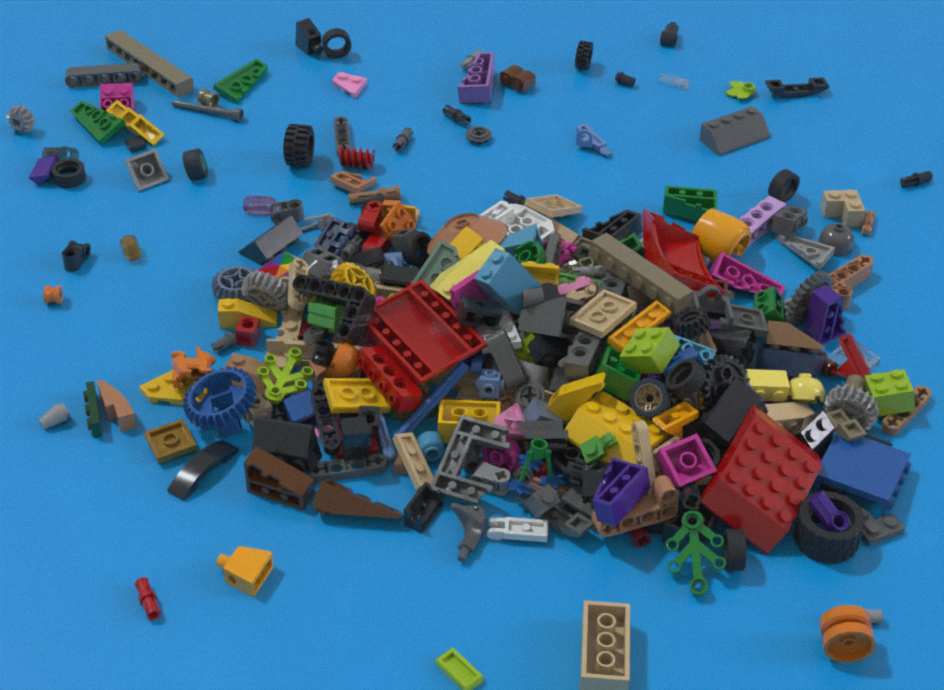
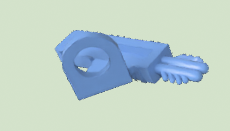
[576,124,612,156]

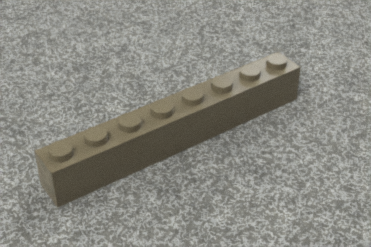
[105,30,194,98]

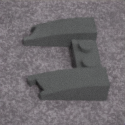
[431,415,511,505]

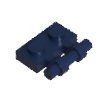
[314,217,357,257]

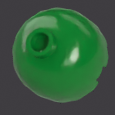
[514,241,547,264]

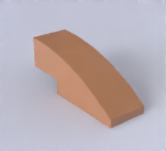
[97,379,137,432]

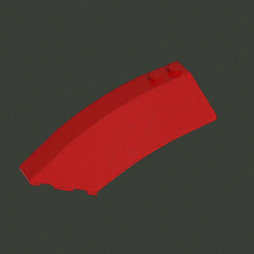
[642,209,725,297]

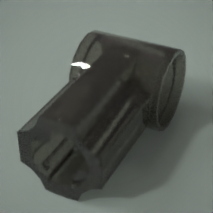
[42,146,79,162]

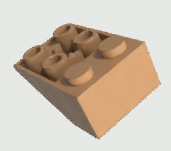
[762,320,825,353]

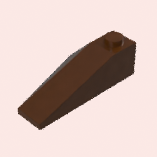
[312,479,403,518]

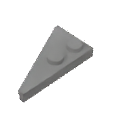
[775,233,835,270]

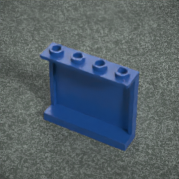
[810,433,912,517]

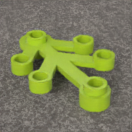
[257,347,313,404]

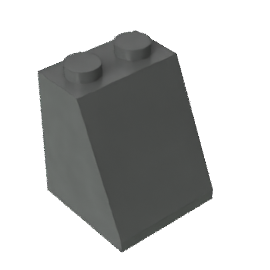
[518,296,584,340]

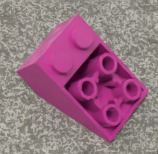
[100,83,135,112]

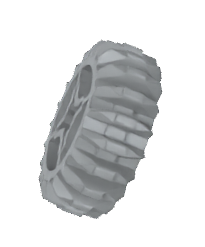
[241,271,288,312]
[823,384,879,431]

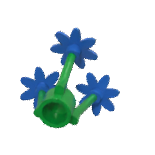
[505,438,565,495]

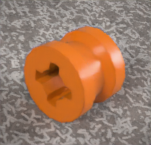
[43,286,63,304]

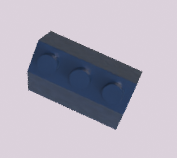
[755,347,826,380]

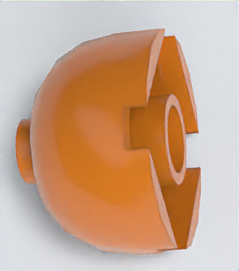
[326,340,360,378]

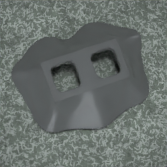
[301,247,346,278]

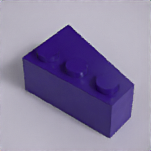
[803,285,846,345]
[593,457,651,526]

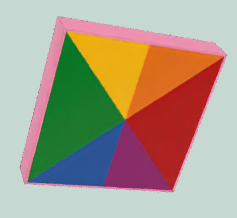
[256,252,297,279]

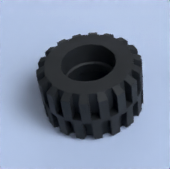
[283,124,315,167]

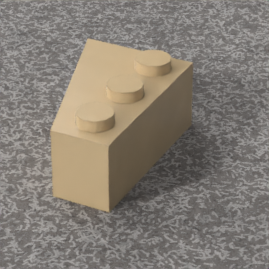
[765,401,815,432]

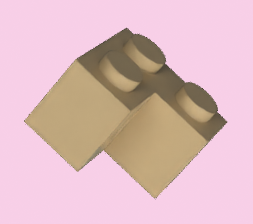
[820,189,866,228]

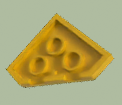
[139,370,214,405]

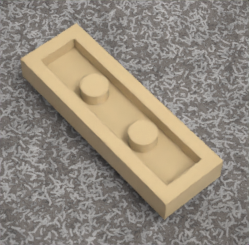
[392,432,434,491]

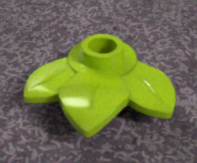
[725,81,756,99]

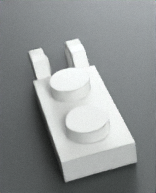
[487,517,548,542]

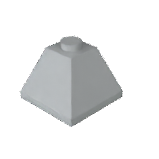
[124,148,169,191]

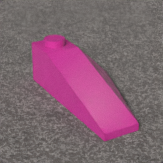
[709,252,785,295]

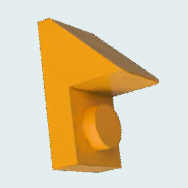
[652,401,699,439]

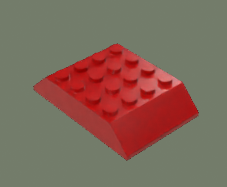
[365,279,488,385]
[700,405,822,554]

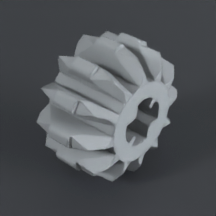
[6,104,35,133]

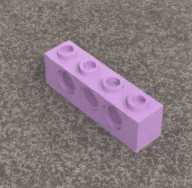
[740,196,786,247]

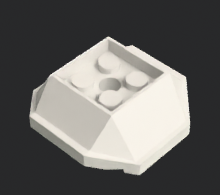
[480,201,555,243]

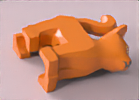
[171,346,215,388]

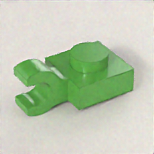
[579,432,618,465]

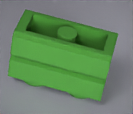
[308,300,346,333]

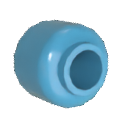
[417,431,445,461]

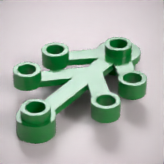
[666,510,726,596]

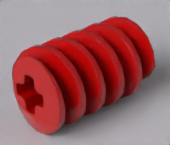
[339,145,375,170]

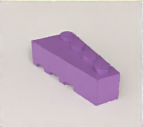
[457,52,496,103]

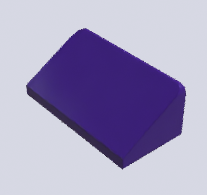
[29,155,58,186]

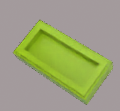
[435,647,484,690]

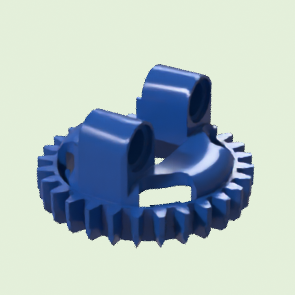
[183,366,257,437]

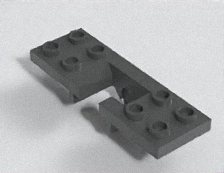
[651,285,769,338]

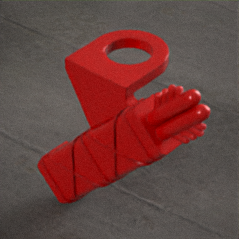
[831,333,872,391]

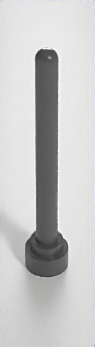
[172,100,244,121]

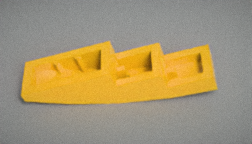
[106,100,165,146]

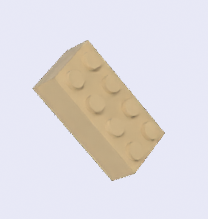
[580,600,630,690]

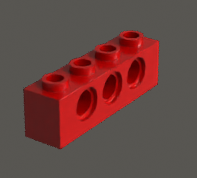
[357,345,423,413]

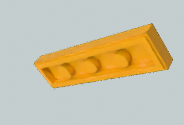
[607,300,671,353]

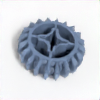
[211,265,255,302]

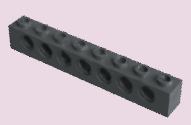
[562,271,630,380]

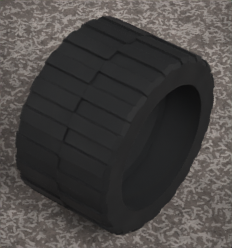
[794,492,865,564]

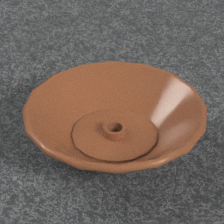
[427,213,507,255]

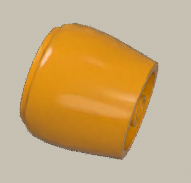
[691,208,751,264]

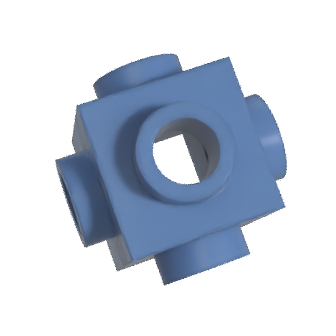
[476,369,505,400]

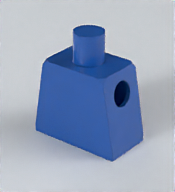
[283,391,328,428]

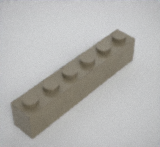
[588,233,693,315]

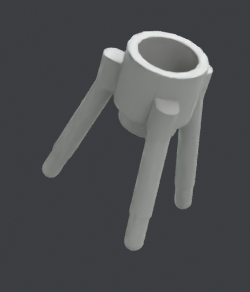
[300,213,334,243]

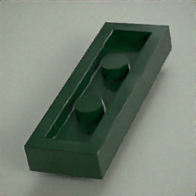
[83,381,102,438]

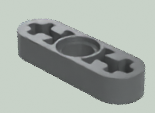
[303,325,330,344]

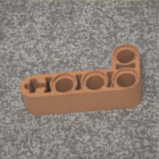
[829,255,874,310]
[591,475,679,537]

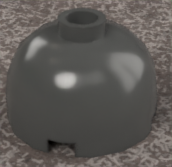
[818,223,854,257]

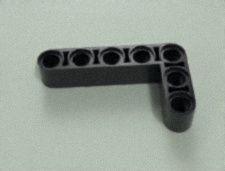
[292,274,376,346]

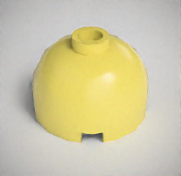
[786,373,825,404]

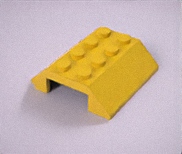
[564,391,675,464]

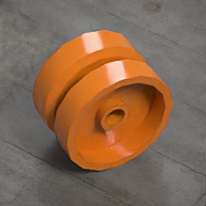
[819,605,876,663]

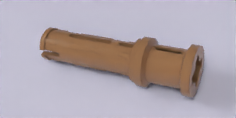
[348,185,401,204]

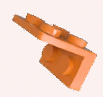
[380,200,417,245]

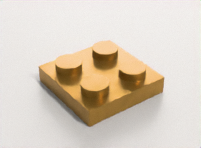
[144,419,198,464]

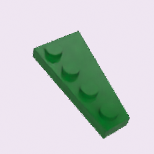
[213,58,268,104]
[70,101,126,145]

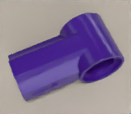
[807,490,849,533]

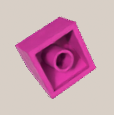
[654,434,717,488]

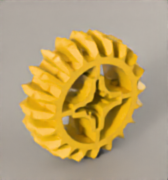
[330,262,377,297]

